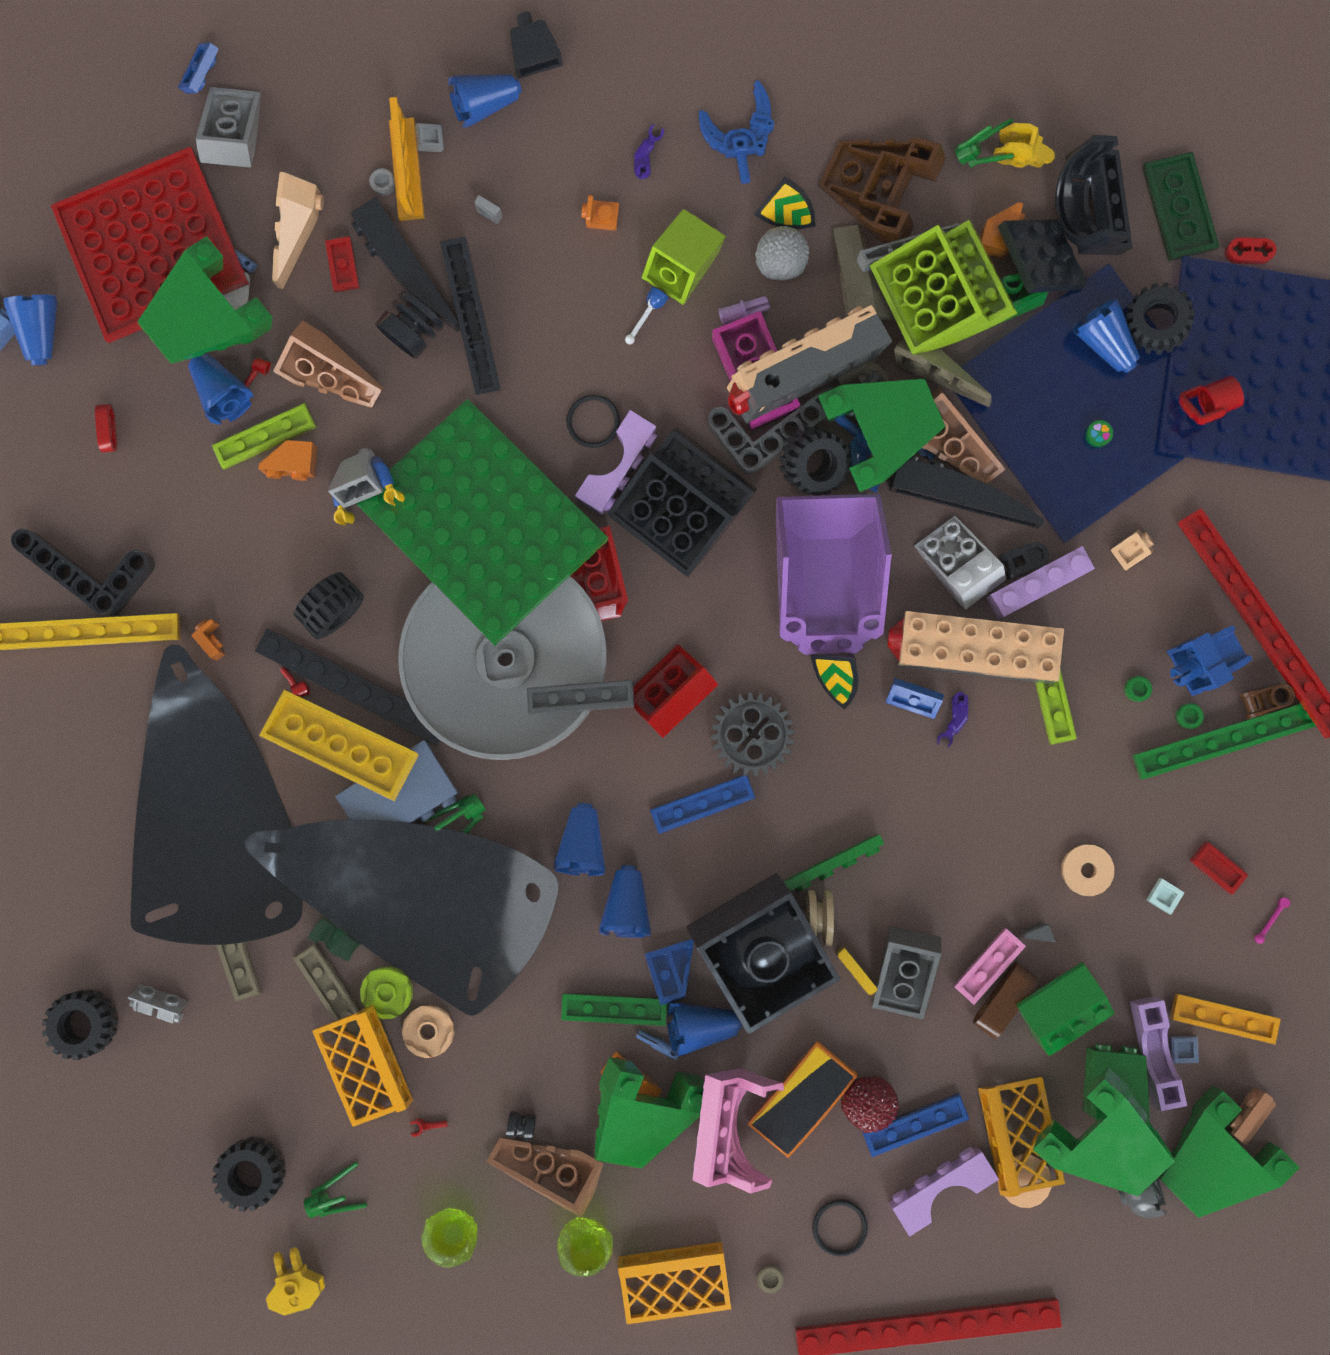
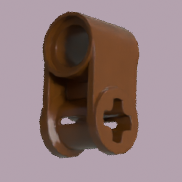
[1238,684,1295,719]

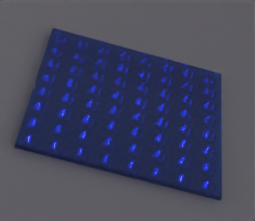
[1157,256,1330,481]
[954,264,1230,543]

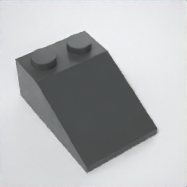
[872,926,941,1019]

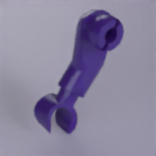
[634,124,664,179]
[937,692,969,748]

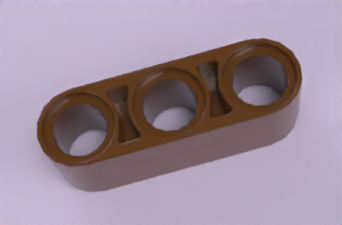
[973,962,1039,1039]

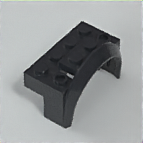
[1055,135,1133,255]

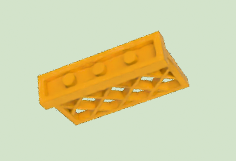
[389,97,425,221]
[312,1005,413,1127]
[978,1076,1065,1198]
[618,1242,731,1324]

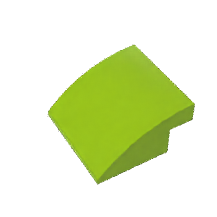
[869,220,1017,355]

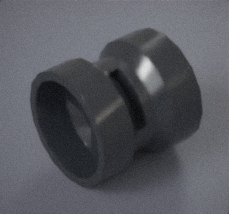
[506,1111,536,1141]

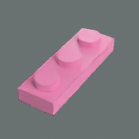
[953,928,1026,1004]

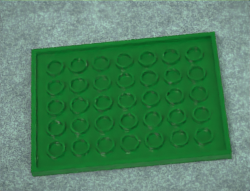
[356,399,608,646]

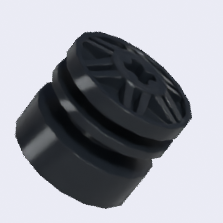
[375,290,444,359]

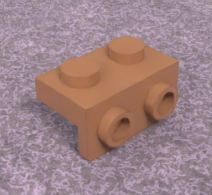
[1224,1087,1276,1145]

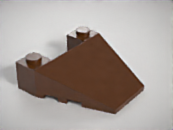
[818,138,946,243]

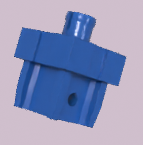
[1167,625,1253,696]

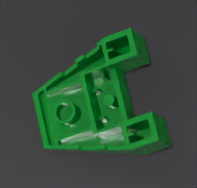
[138,236,273,364]
[818,379,945,493]
[594,1057,705,1169]
[1033,1067,1175,1196]
[1159,1085,1300,1218]

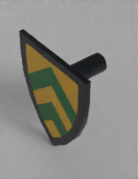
[754,177,816,229]
[810,654,859,710]

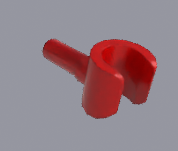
[243,358,271,387]
[280,667,310,698]
[409,1118,448,1137]

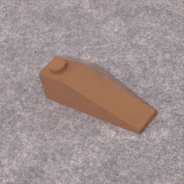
[273,320,383,408]
[922,386,1006,484]
[486,1138,603,1218]

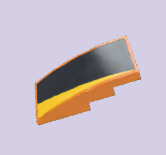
[748,1041,858,1158]

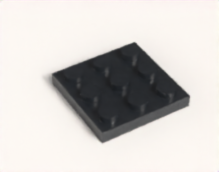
[998,219,1087,293]

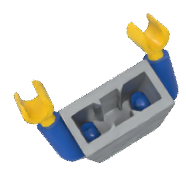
[328,448,405,526]

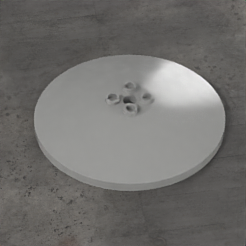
[398,577,607,760]

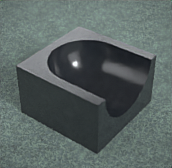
[686,872,841,1035]

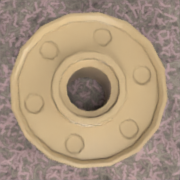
[805,890,834,946]

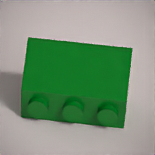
[1016,962,1115,1056]

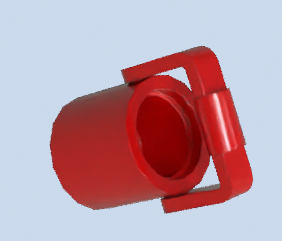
[1179,375,1244,425]

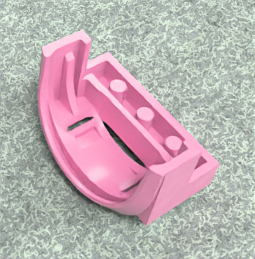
[693,1068,784,1193]

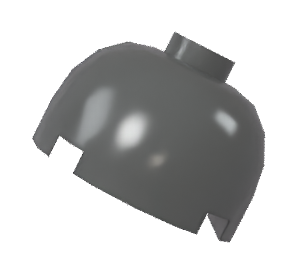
[1118,1178,1167,1219]

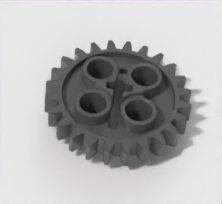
[711,693,795,777]

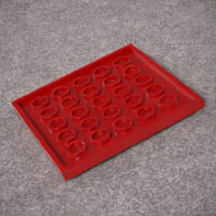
[50,146,249,343]

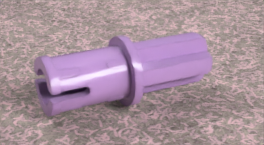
[718,296,770,325]

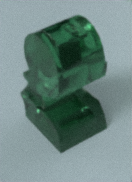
[307,915,361,961]

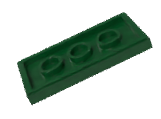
[1142,151,1220,262]

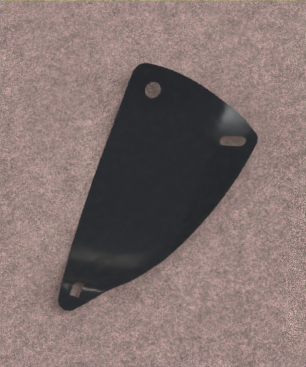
[130,645,303,945]
[245,820,559,1016]

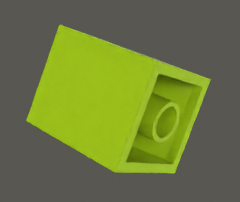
[642,209,726,305]

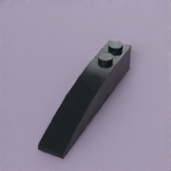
[351,197,460,332]
[440,236,501,395]
[890,456,1044,529]

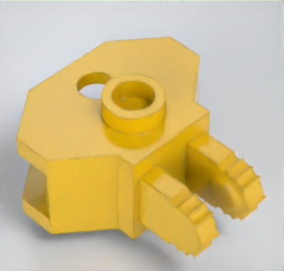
[993,123,1055,168]
[266,1247,326,1316]

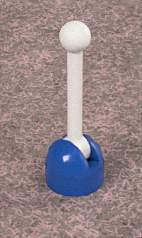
[625,287,669,345]

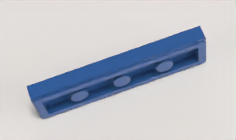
[650,775,755,834]
[862,1093,970,1157]

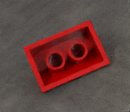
[632,644,719,738]

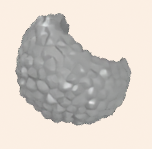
[755,226,809,281]

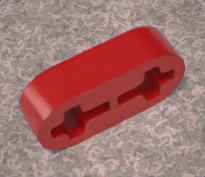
[1224,237,1277,264]
[95,404,117,453]

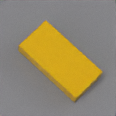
[835,946,878,995]

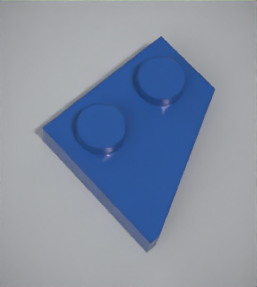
[645,939,694,1006]

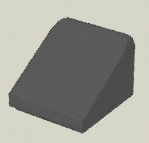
[1019,922,1056,942]

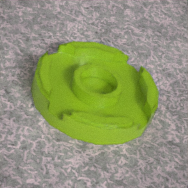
[360,966,413,1019]

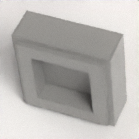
[415,123,444,152]
[474,195,503,224]

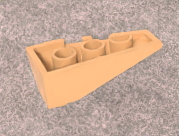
[272,172,324,289]

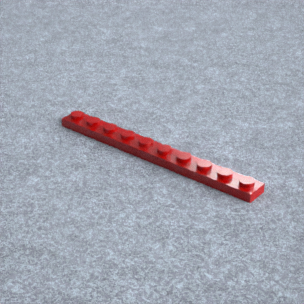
[1177,508,1330,739]
[795,1297,1062,1355]

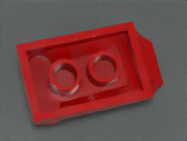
[570,526,628,622]

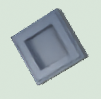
[1169,1035,1199,1063]

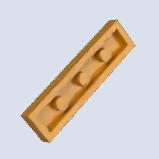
[1170,993,1281,1045]

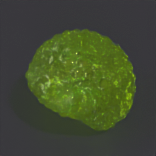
[421,1208,478,1268]
[557,1217,613,1278]

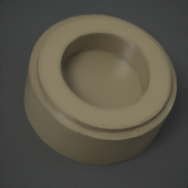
[757,1264,784,1294]

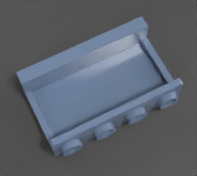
[335,740,460,823]

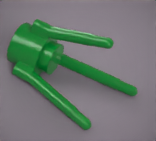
[955,118,1014,168]
[422,794,486,834]
[304,1162,367,1218]

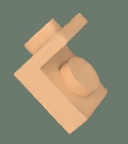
[1111,530,1154,571]

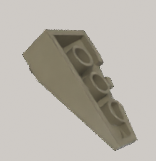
[832,225,896,322]
[894,338,992,407]

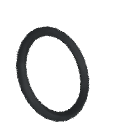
[566,395,620,448]
[812,1200,868,1257]

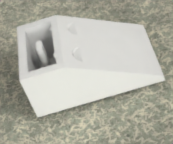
[914,516,1006,610]

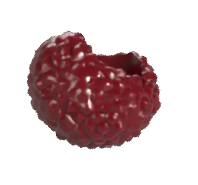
[841,1075,899,1133]

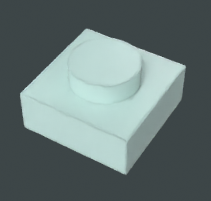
[1146,878,1185,915]

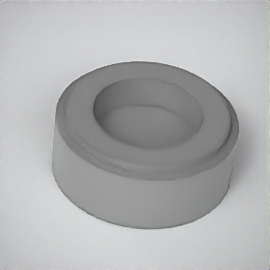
[369,168,395,196]

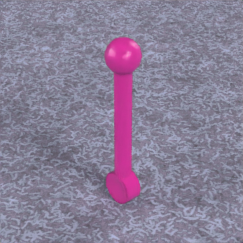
[1254,897,1290,944]

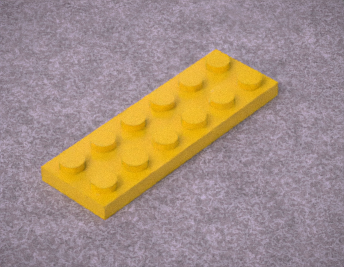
[259,690,419,802]

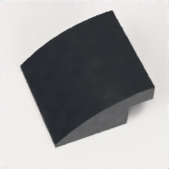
[607,428,757,578]

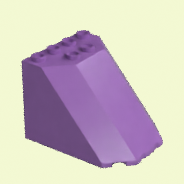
[776,494,892,655]

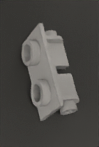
[128,984,188,1024]

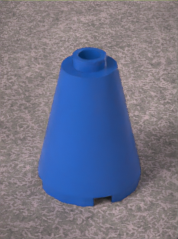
[448,74,522,128]
[3,295,58,366]
[1072,298,1140,373]
[188,353,253,425]
[553,803,605,876]
[599,865,651,938]
[667,1002,742,1056]

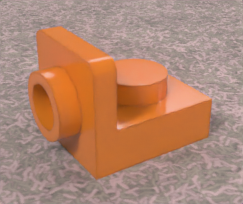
[582,195,619,231]
[191,619,225,661]

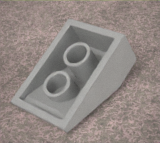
[196,87,261,168]

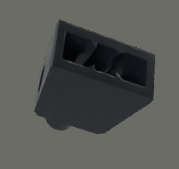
[510,12,563,79]

